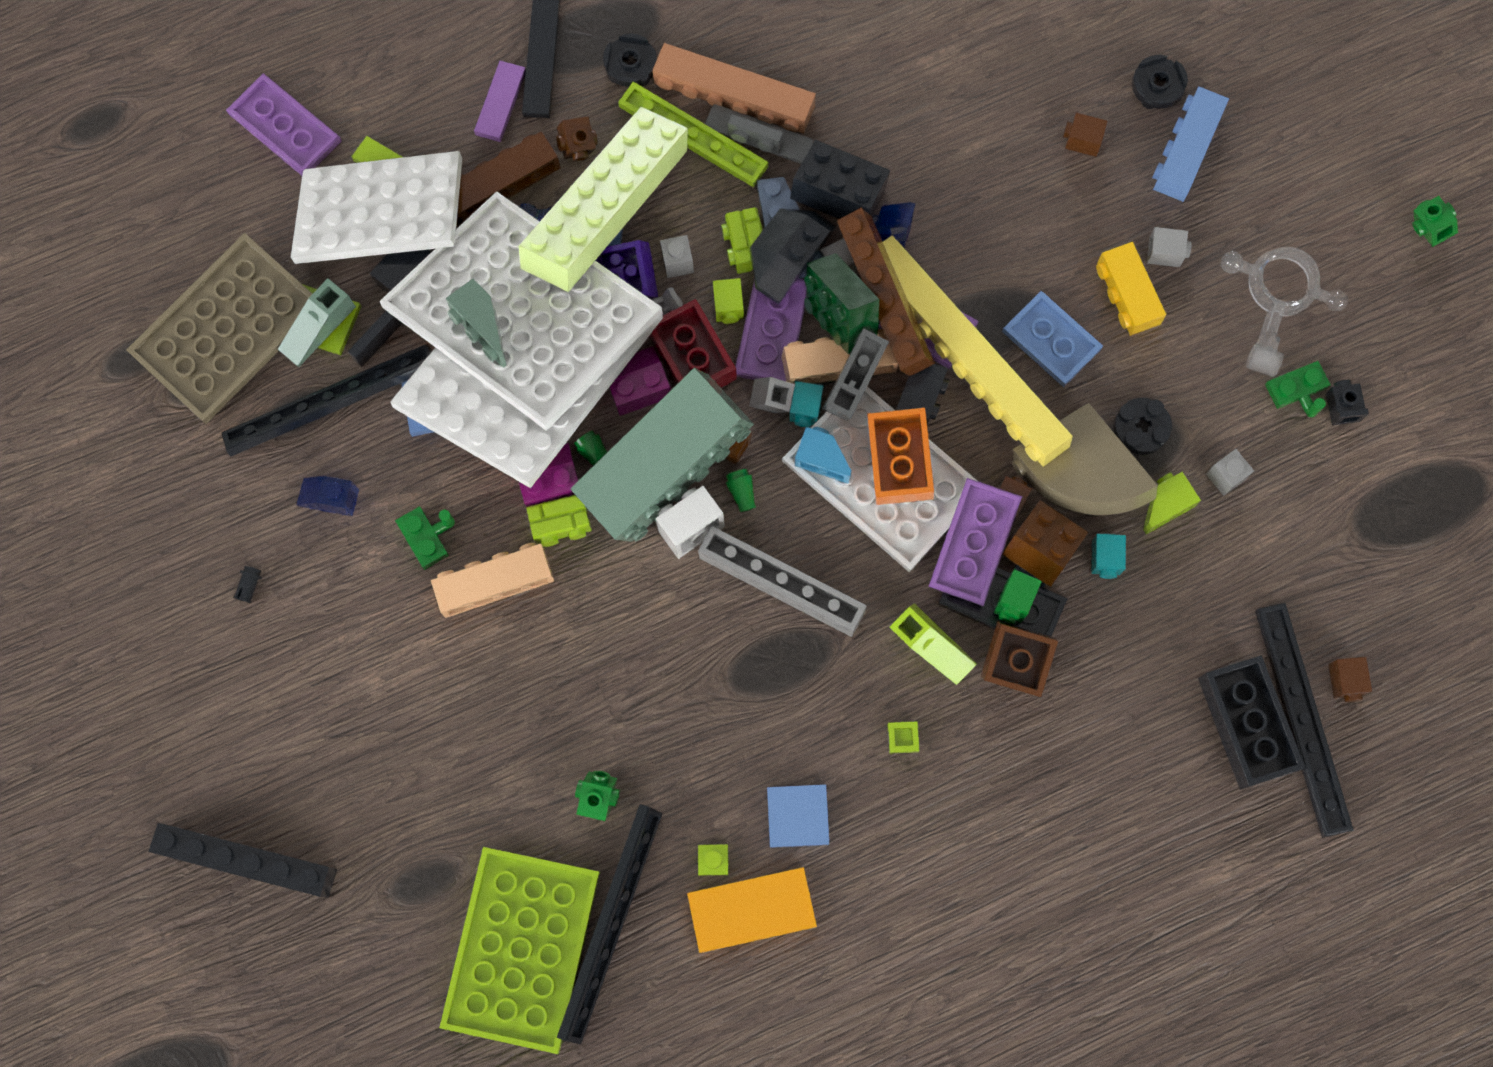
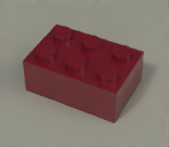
[649,299,737,388]

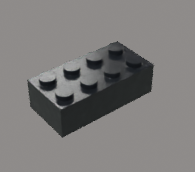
[1198,655,1305,790]

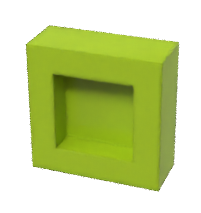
[887,722,919,754]
[698,844,728,876]

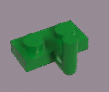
[1265,361,1331,418]
[395,506,455,570]

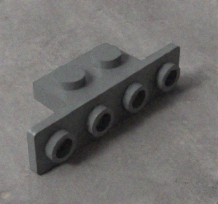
[705,104,813,164]

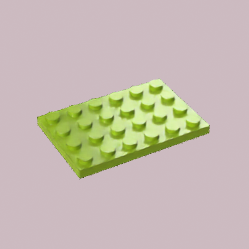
[439,847,600,1054]

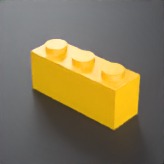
[1096,242,1166,336]

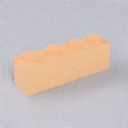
[781,329,899,387]
[431,543,554,618]

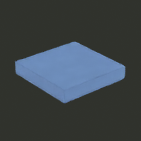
[767,785,829,848]

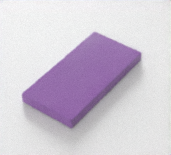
[226,73,342,176]
[736,279,806,381]
[929,478,1022,606]

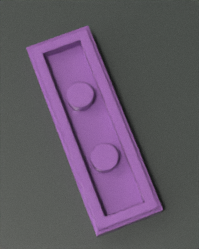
[474,61,526,142]

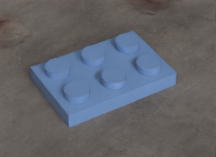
[1002,291,1103,387]

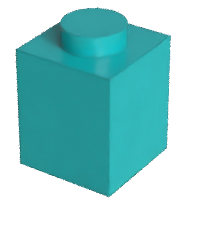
[789,381,823,427]
[1091,534,1126,579]

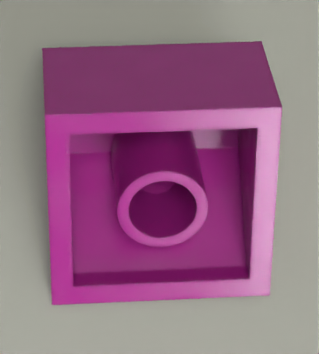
[609,347,671,416]
[519,443,579,507]

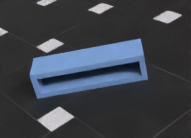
[1152,86,1229,202]

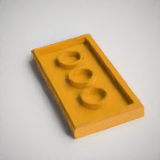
[687,867,817,953]

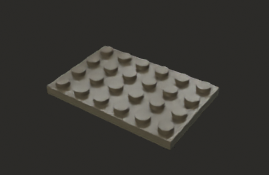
[126,233,312,424]

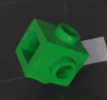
[1412,196,1458,247]
[575,771,620,821]

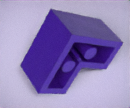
[595,240,658,299]

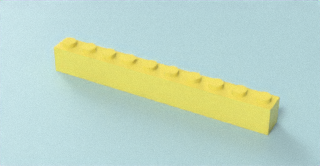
[883,235,1073,467]

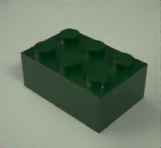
[804,253,879,354]

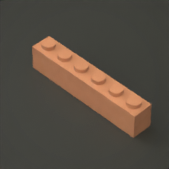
[652,43,816,134]

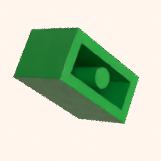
[994,569,1042,625]

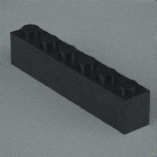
[148,823,337,898]

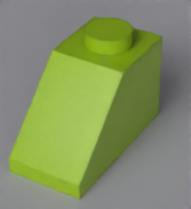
[1143,471,1201,534]

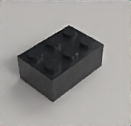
[790,139,890,219]

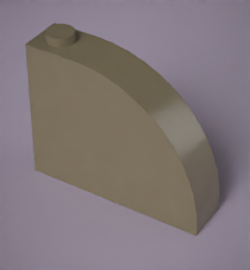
[1012,403,1158,515]

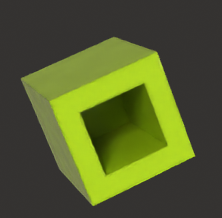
[713,278,744,324]

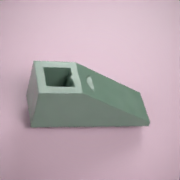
[278,278,356,367]
[446,279,507,368]

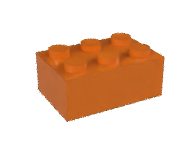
[867,408,934,505]

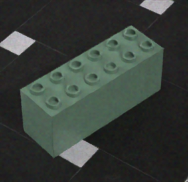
[571,368,754,542]

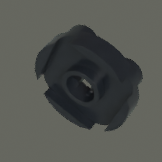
[603,33,657,87]
[1132,55,1188,109]
[1113,398,1172,455]

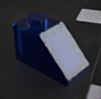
[872,202,916,248]
[297,476,359,516]

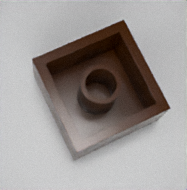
[1002,500,1088,587]
[981,621,1058,697]

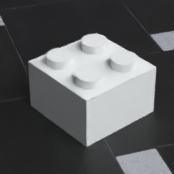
[655,486,725,559]

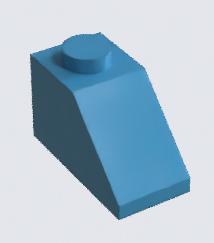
[795,427,851,484]

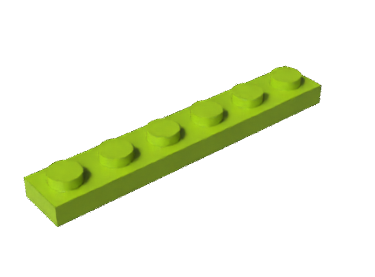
[618,82,768,188]

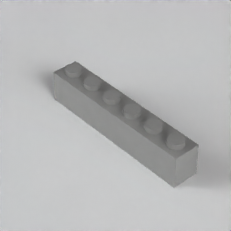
[698,526,867,637]

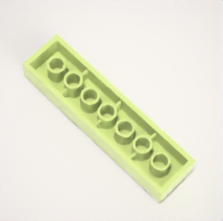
[519,107,688,292]

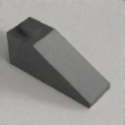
[822,329,889,421]

